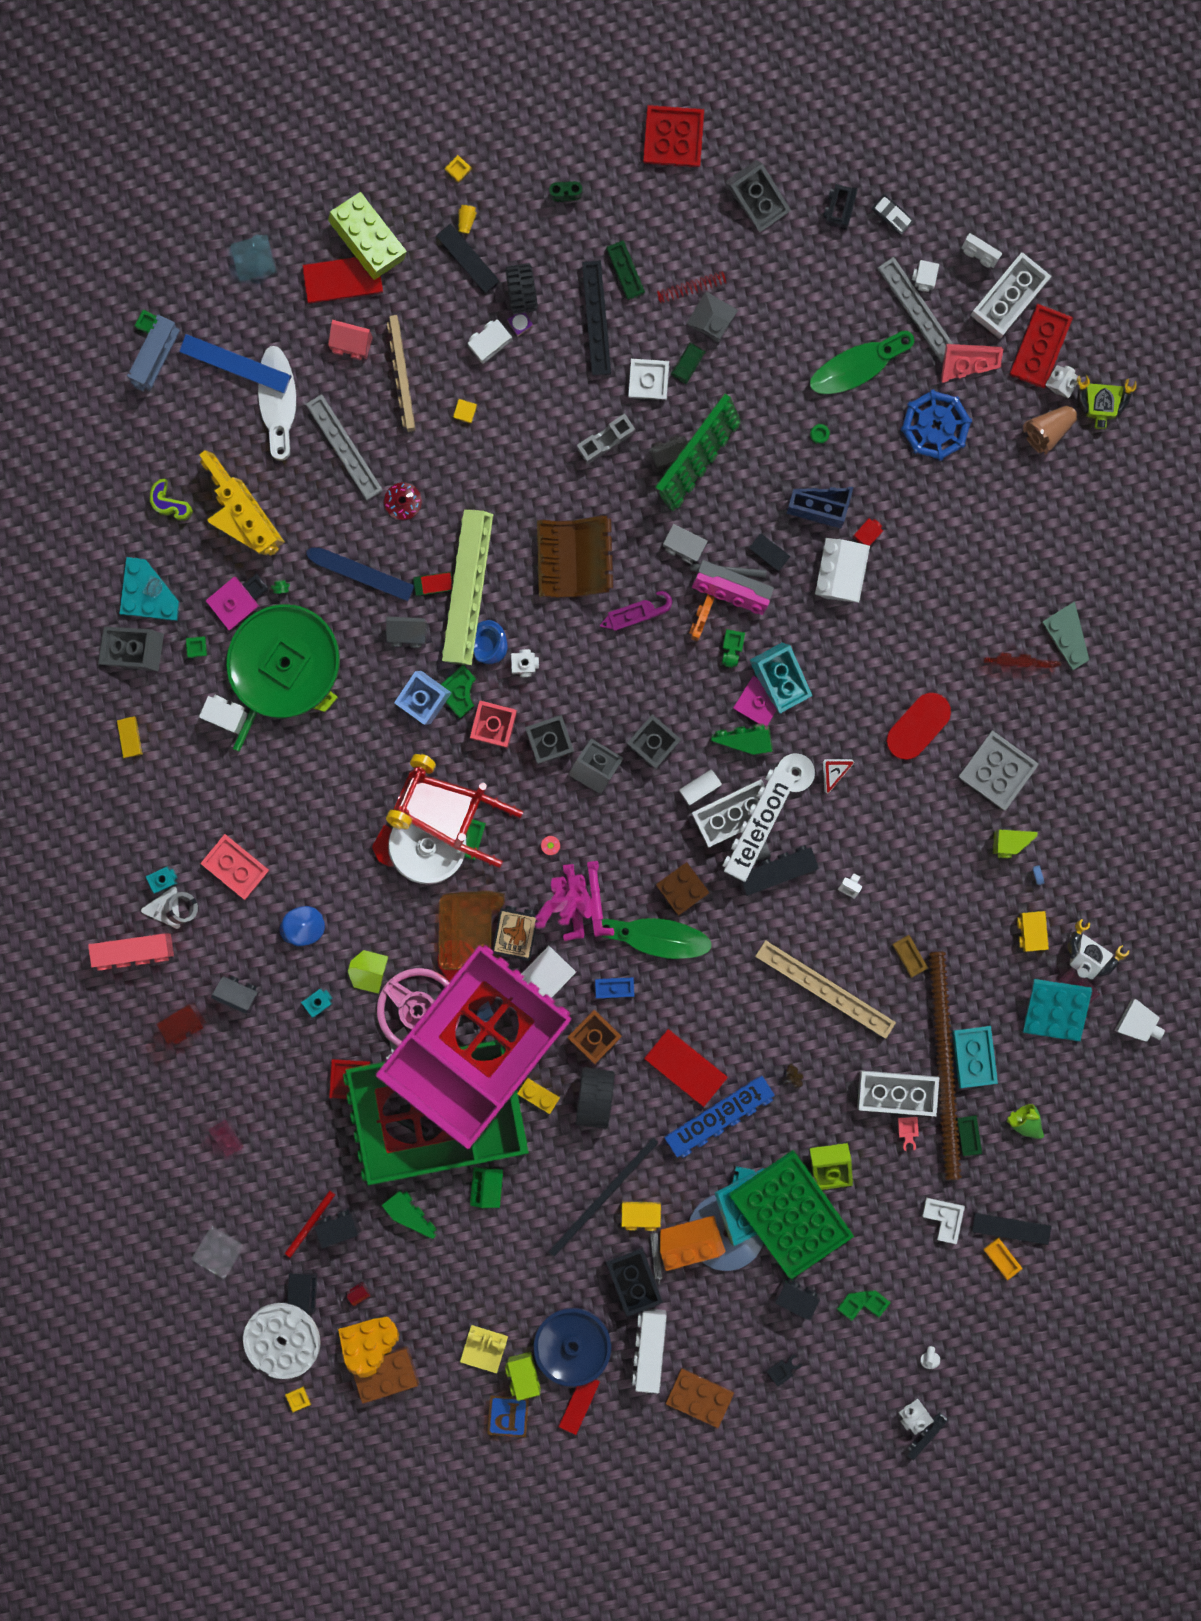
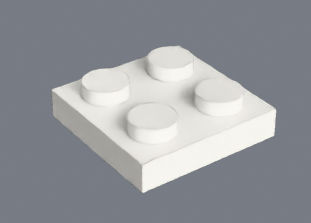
[962,233,1002,268]
[628,359,669,400]

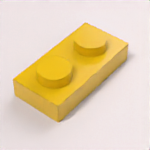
[517,1077,560,1114]

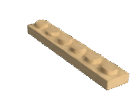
[387,315,416,432]

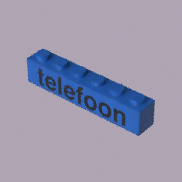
[664,1075,775,1158]

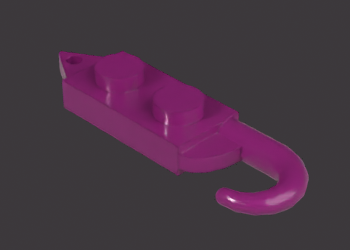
[600,591,672,631]

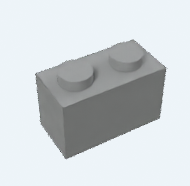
[663,524,708,564]

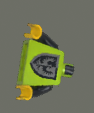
[1077,375,1137,429]

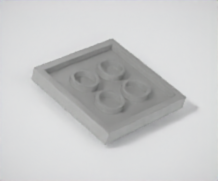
[958,730,1039,811]

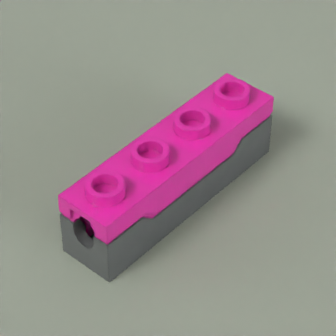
[692,560,774,615]

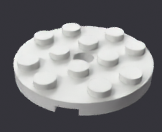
[243,1303,320,1379]

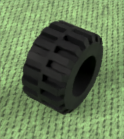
[505,263,538,314]

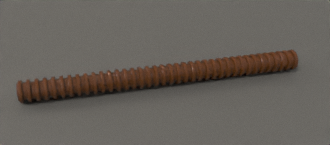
[929,951,962,1180]

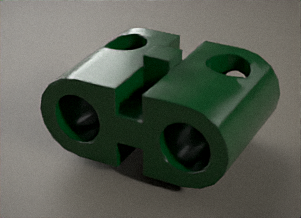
[549,181,583,202]

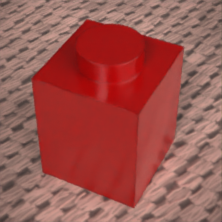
[852,518,883,546]

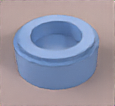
[1032,865,1045,885]

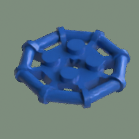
[900,389,972,461]

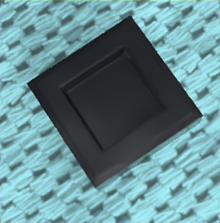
[243,574,269,600]

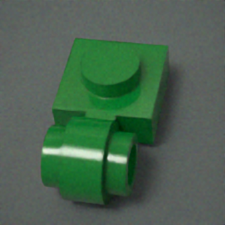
[722,629,745,668]

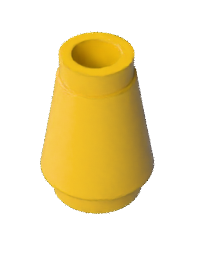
[458,205,477,234]

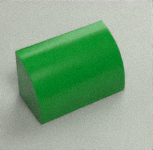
[470,1167,503,1208]

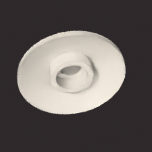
[777,754,815,792]

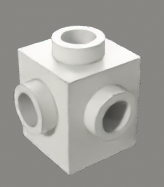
[1046,365,1078,398]
[511,649,539,677]
[899,1399,934,1435]

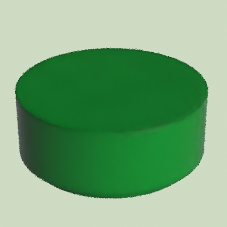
[810,424,830,444]

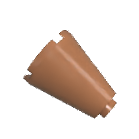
[1023,406,1077,454]

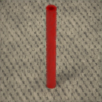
[285,1190,336,1258]

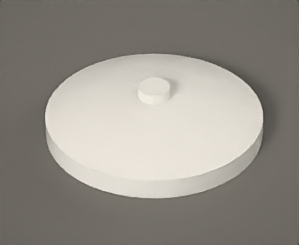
[389,824,466,884]

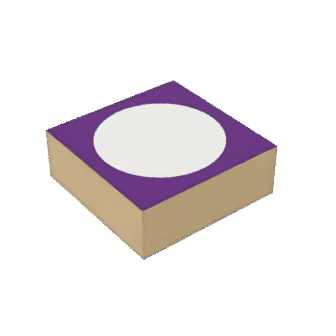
[507,313,533,336]

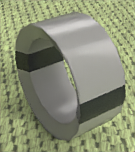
[164,892,198,924]

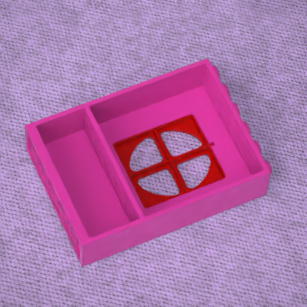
[376,945,571,1149]

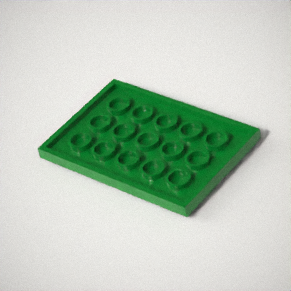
[656,394,741,511]
[729,1150,854,1279]

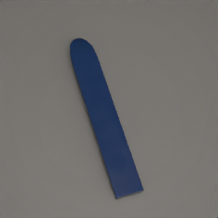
[306,548,414,601]

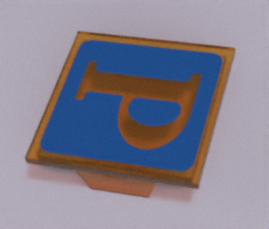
[487,1395,529,1437]

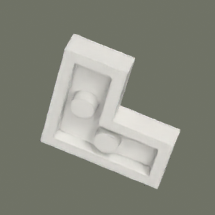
[922,1198,965,1244]

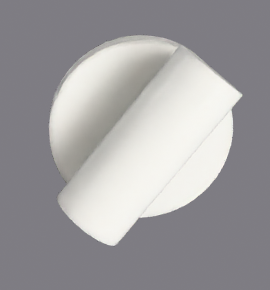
[921,1346,940,1369]

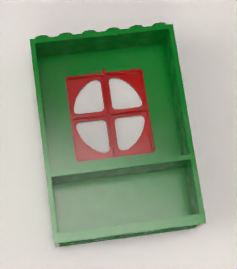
[343,1038,529,1185]

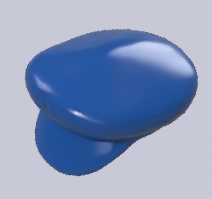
[473,620,508,664]
[280,906,325,946]

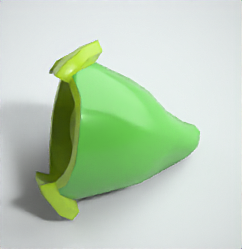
[1007,1104,1044,1139]

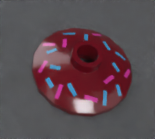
[384,482,422,520]

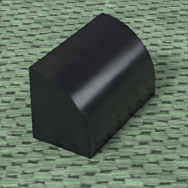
[287,1272,317,1314]

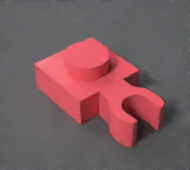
[898,1117,919,1151]

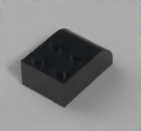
[606,1246,663,1317]

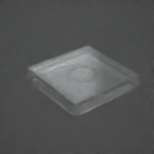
[191,1226,245,1279]

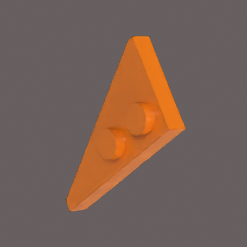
[689,594,715,642]

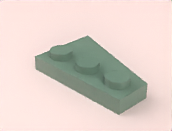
[1041,601,1089,671]

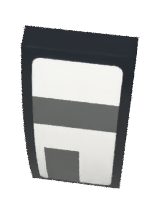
[871,194,914,235]

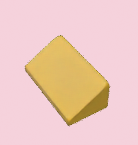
[117,717,143,758]

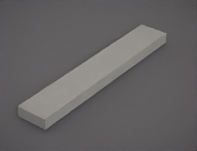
[878,257,953,363]
[306,394,383,501]

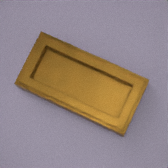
[892,935,928,978]

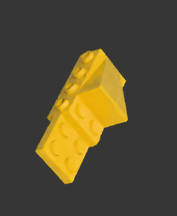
[199,450,285,556]

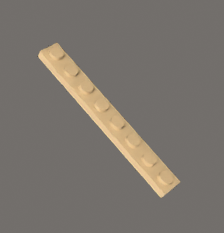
[755,940,896,1039]

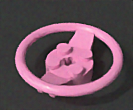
[377,968,461,1047]

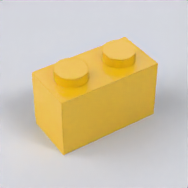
[1017,911,1049,952]
[622,1201,661,1231]

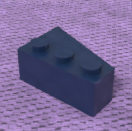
[786,487,853,529]

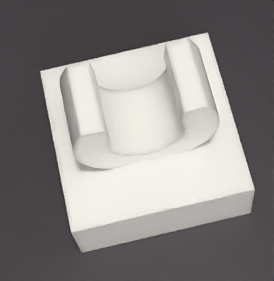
[838,873,862,899]

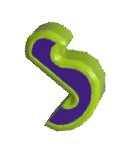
[150,479,193,521]

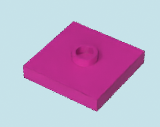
[206,577,259,630]
[733,676,777,726]

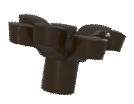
[782,1064,804,1088]

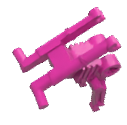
[535,861,614,942]

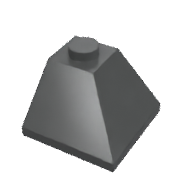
[686,291,738,343]

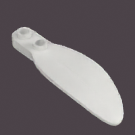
[258,346,296,461]

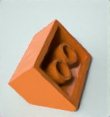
[660,1215,726,1271]

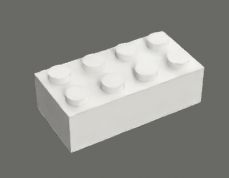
[971,252,1051,339]
[691,779,765,848]
[857,1070,939,1116]
[632,1309,666,1393]

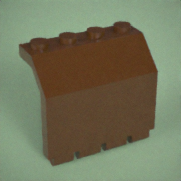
[537,516,613,598]

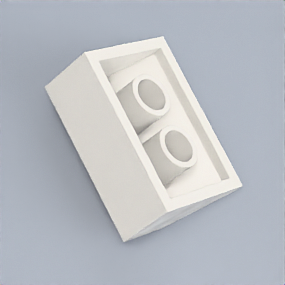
[815,538,870,602]

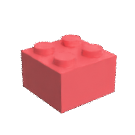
[470,700,518,748]

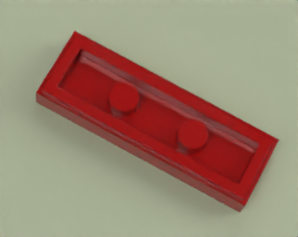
[559,1379,600,1435]

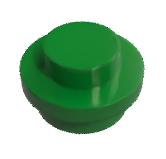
[271,580,290,593]

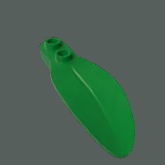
[810,331,914,394]
[602,918,712,959]

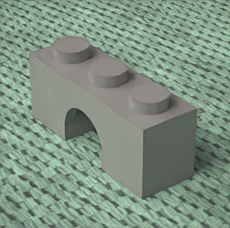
[577,413,635,464]

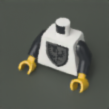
[1067,919,1129,980]

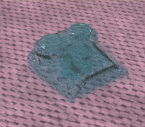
[231,235,277,282]

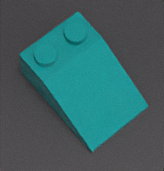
[749,643,812,713]

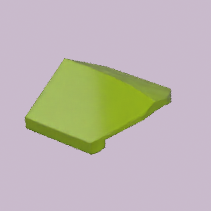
[348,950,389,994]

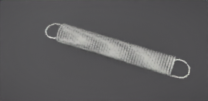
[651,1231,662,1285]

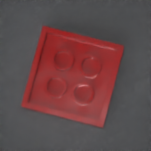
[643,105,704,167]

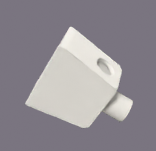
[1114,999,1165,1042]

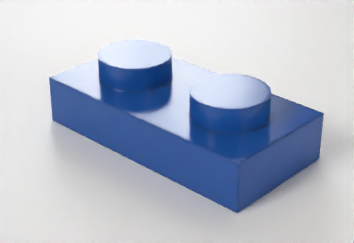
[595,977,634,998]

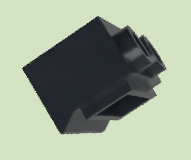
[823,184,858,230]

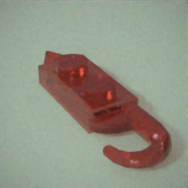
[984,653,1062,668]

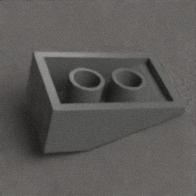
[725,160,791,232]
[98,627,164,671]

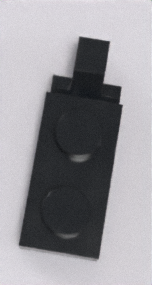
[907,1412,949,1460]

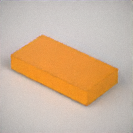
[983,1238,1023,1280]

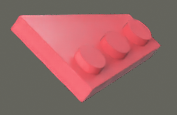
[941,344,1003,383]

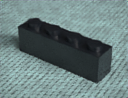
[741,845,819,896]

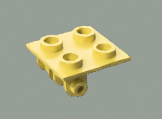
[460,1325,508,1374]

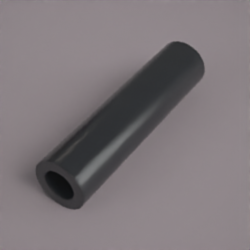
[394,1111,429,1138]

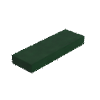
[606,240,645,301]

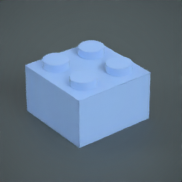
[394,671,451,725]

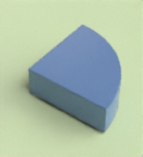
[476,1002,494,1027]

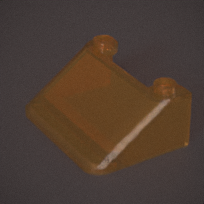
[439,891,505,970]

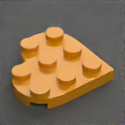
[338,1317,399,1378]

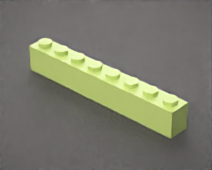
[442,510,493,665]

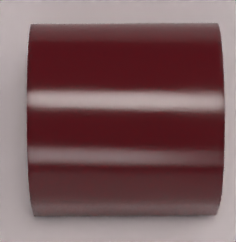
[347,1282,371,1307]

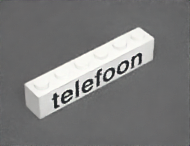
[722,767,797,882]

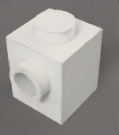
[912,260,939,292]

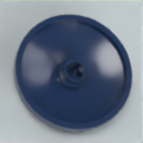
[534,1308,611,1386]

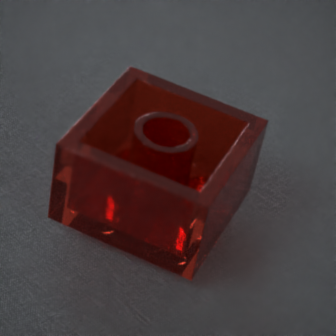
[156,1003,207,1045]

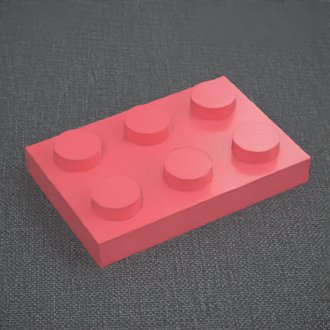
[200,834,270,900]

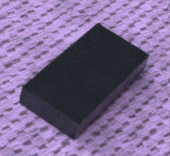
[749,533,791,572]

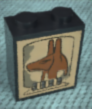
[492,905,538,961]

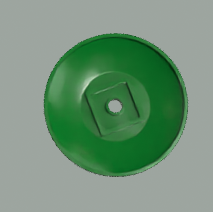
[227,604,340,718]

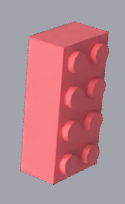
[88,933,174,971]

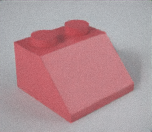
[328,320,373,360]

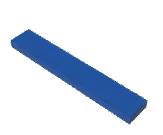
[179,334,292,393]

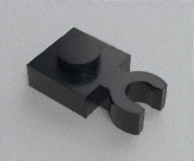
[766,1354,802,1387]

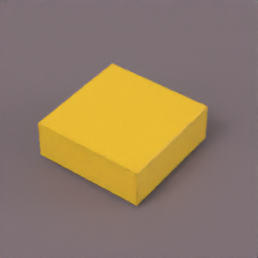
[445,155,472,183]
[453,399,477,424]
[285,1386,311,1412]

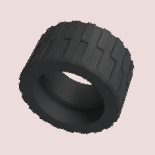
[576,1067,615,1129]

